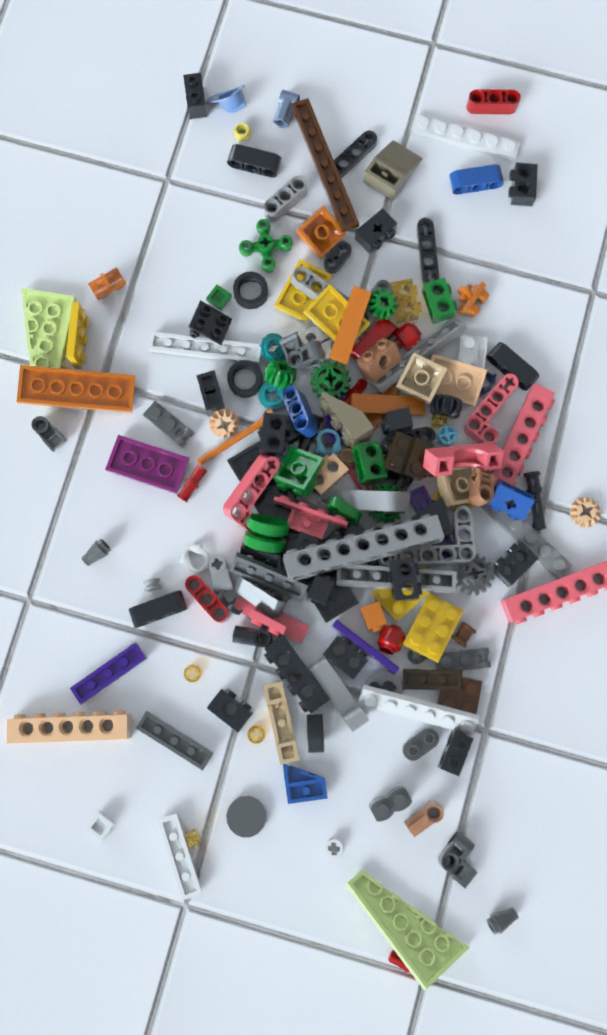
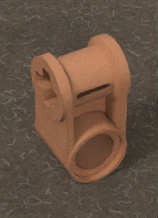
[468,468,496,508]

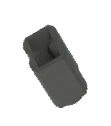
[369,786,412,822]

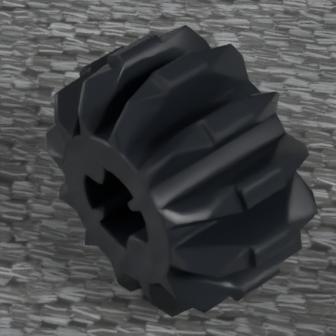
[430,394,463,419]

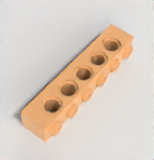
[6,711,131,744]

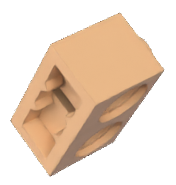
[313,453,349,496]

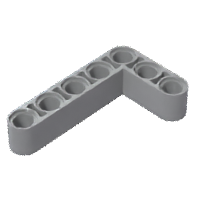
[291,266,391,323]
[378,506,476,568]

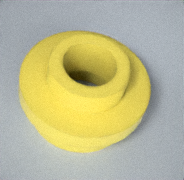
[233,123,251,141]

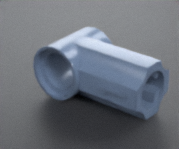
[273,89,300,128]

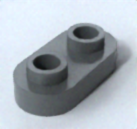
[402,728,439,761]

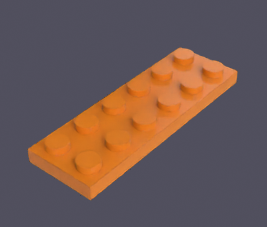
[16,365,135,413]

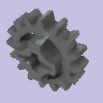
[452,553,495,596]

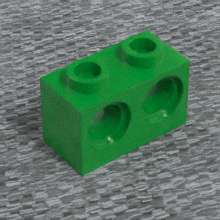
[421,278,457,324]
[352,441,388,486]

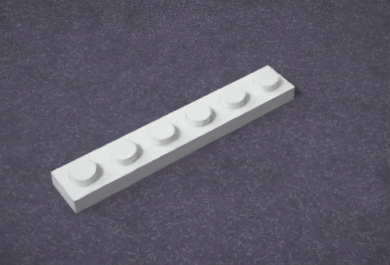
[412,114,520,161]
[148,331,261,365]
[358,685,479,735]

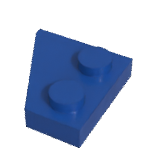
[283,764,328,804]

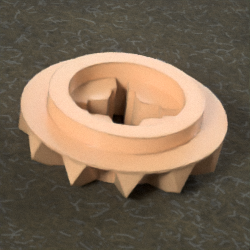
[209,409,239,438]
[570,497,601,527]

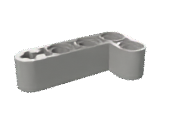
[335,489,410,512]
[308,656,369,732]

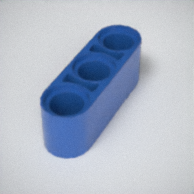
[449,164,504,195]
[282,386,318,438]

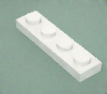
[158,813,202,901]

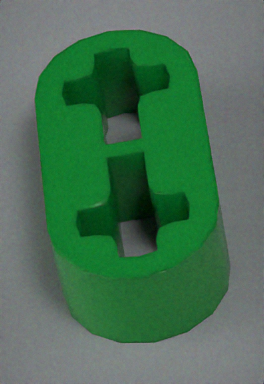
[327,496,362,525]

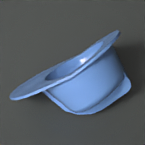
[206,85,246,113]

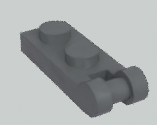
[143,401,195,448]
[435,648,491,670]

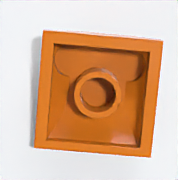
[296,205,346,259]

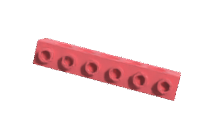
[491,383,555,486]
[500,561,607,625]

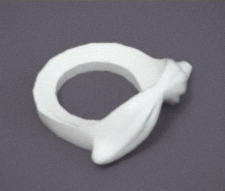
[179,543,210,573]

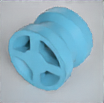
[436,425,457,447]

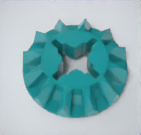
[259,333,286,362]
[258,381,285,411]

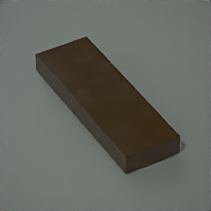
[403,669,463,690]

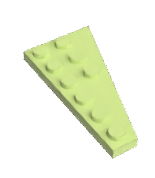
[21,288,76,369]
[345,870,470,990]

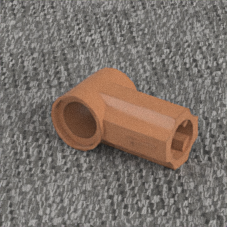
[404,801,444,837]

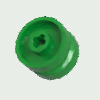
[243,514,290,553]

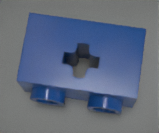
[488,479,535,521]

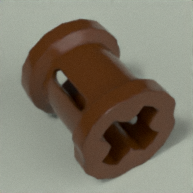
[451,622,476,648]

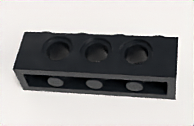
[264,635,330,714]

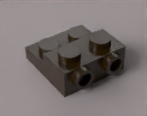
[382,431,434,481]

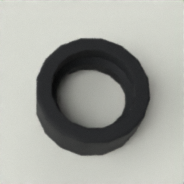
[233,271,268,309]
[227,360,263,398]
[307,714,324,753]

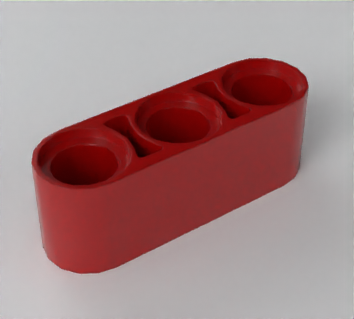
[466,89,521,114]
[350,317,398,361]
[185,575,230,623]

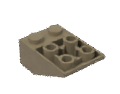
[363,140,423,201]
[320,392,374,448]

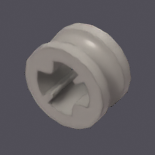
[143,578,162,591]

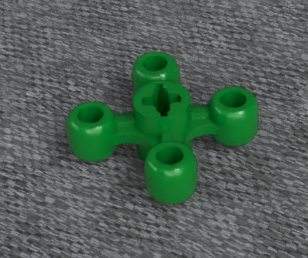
[239,219,293,273]

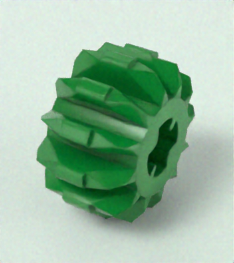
[367,288,399,320]
[264,358,297,390]

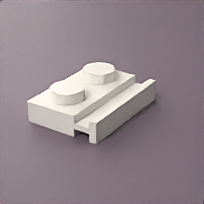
[458,335,488,369]

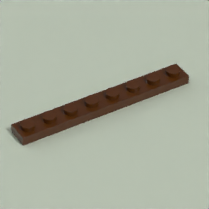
[291,98,359,232]

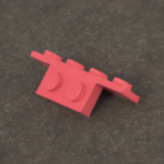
[274,495,349,540]
[233,595,309,644]

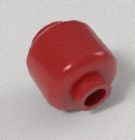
[394,322,422,350]
[377,624,405,655]

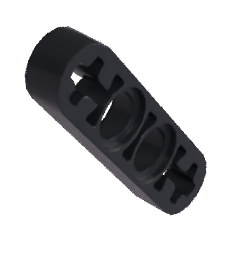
[334,130,377,179]
[416,218,439,284]

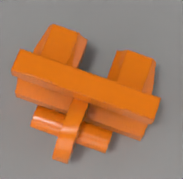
[88,267,126,300]
[457,281,490,317]

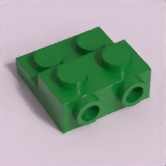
[273,446,325,498]

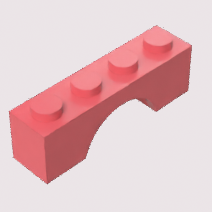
[423,442,504,476]

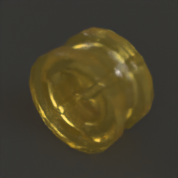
[431,415,448,429]
[184,665,202,682]
[247,725,265,744]
[185,828,201,849]

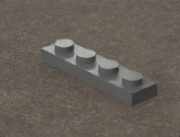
[229,552,310,601]
[136,711,214,771]

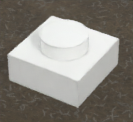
[86,811,115,841]

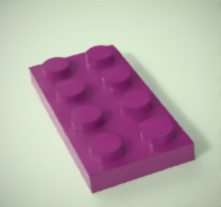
[105,435,190,495]

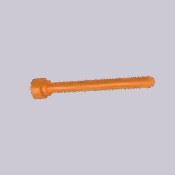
[197,408,276,465]

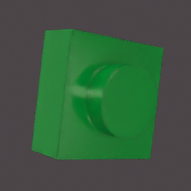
[206,284,232,311]

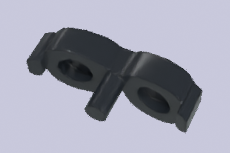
[218,591,243,615]
[369,681,397,692]

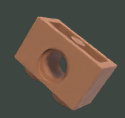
[357,337,402,383]

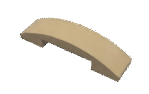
[263,681,300,765]

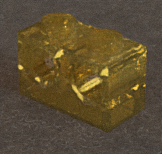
[390,279,422,324]

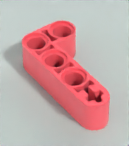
[464,374,519,444]
[223,454,280,530]

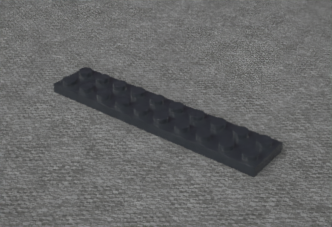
[227,441,359,623]

